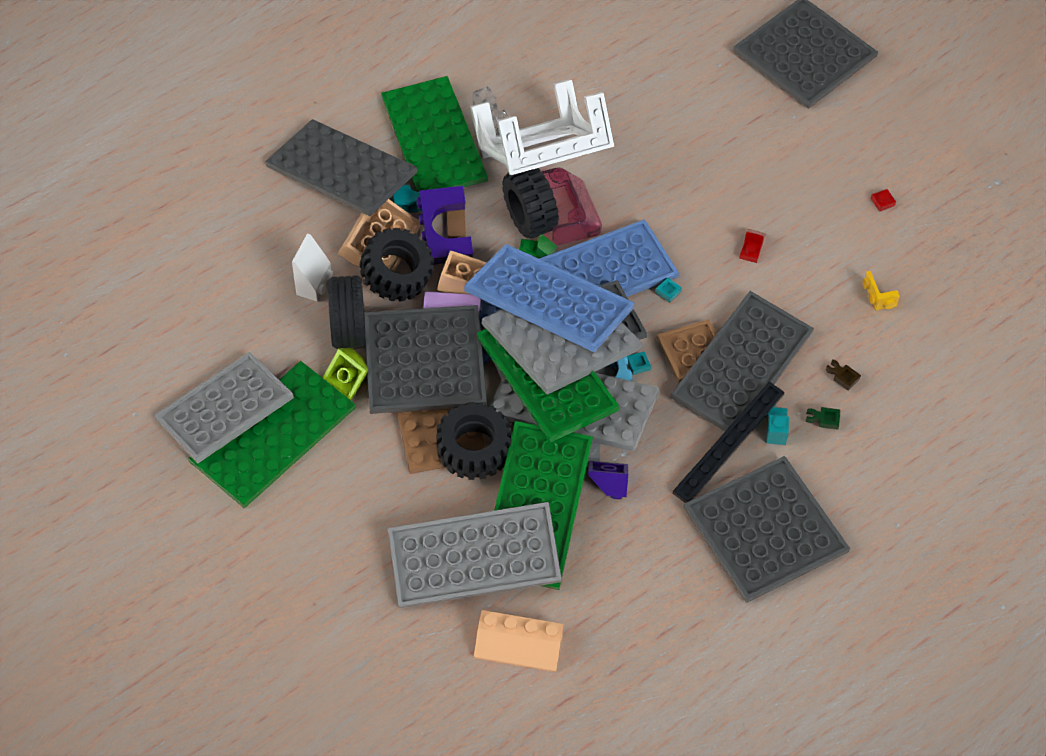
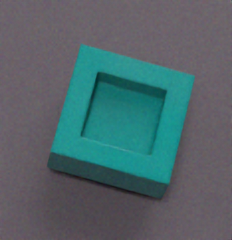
[655,278,682,303]
[627,351,651,375]

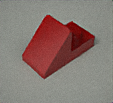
[739,229,766,263]

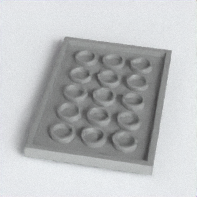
[154,352,294,463]

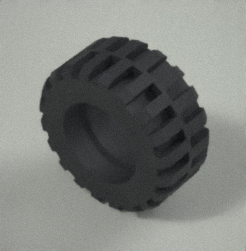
[502,168,559,239]
[359,228,434,302]
[436,402,512,480]

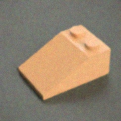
[437,250,487,295]

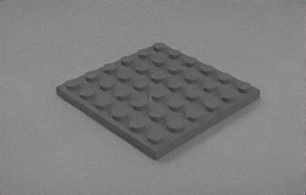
[733,0,878,109]
[364,305,487,414]
[683,456,850,603]

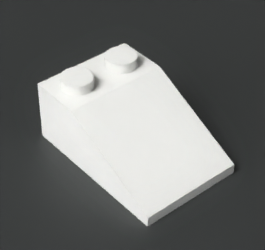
[292,234,333,301]

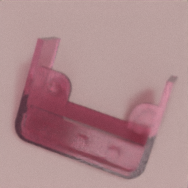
[541,167,602,246]

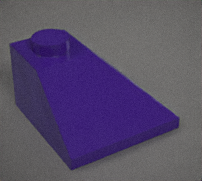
[588,461,629,499]

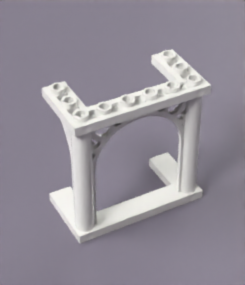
[470,79,614,175]

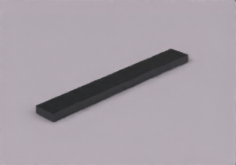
[672,381,785,503]

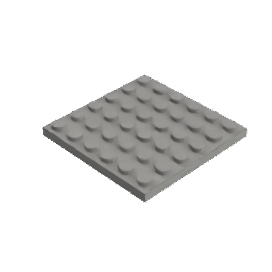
[482,309,643,395]

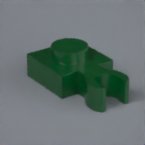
[806,407,840,430]

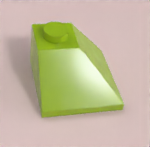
[323,348,368,401]

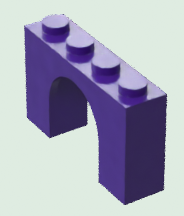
[416,186,473,265]

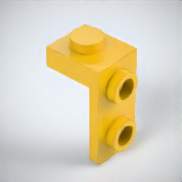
[863,271,900,310]

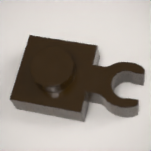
[826,359,861,391]

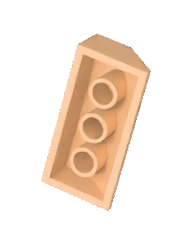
[474,610,564,672]

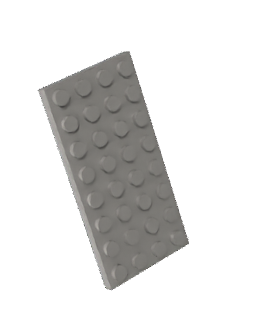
[490,373,659,452]
[388,502,562,609]

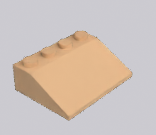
[338,199,421,272]

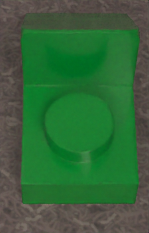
[519,234,557,259]

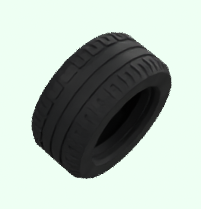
[328,275,366,349]

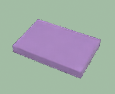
[423,292,481,315]

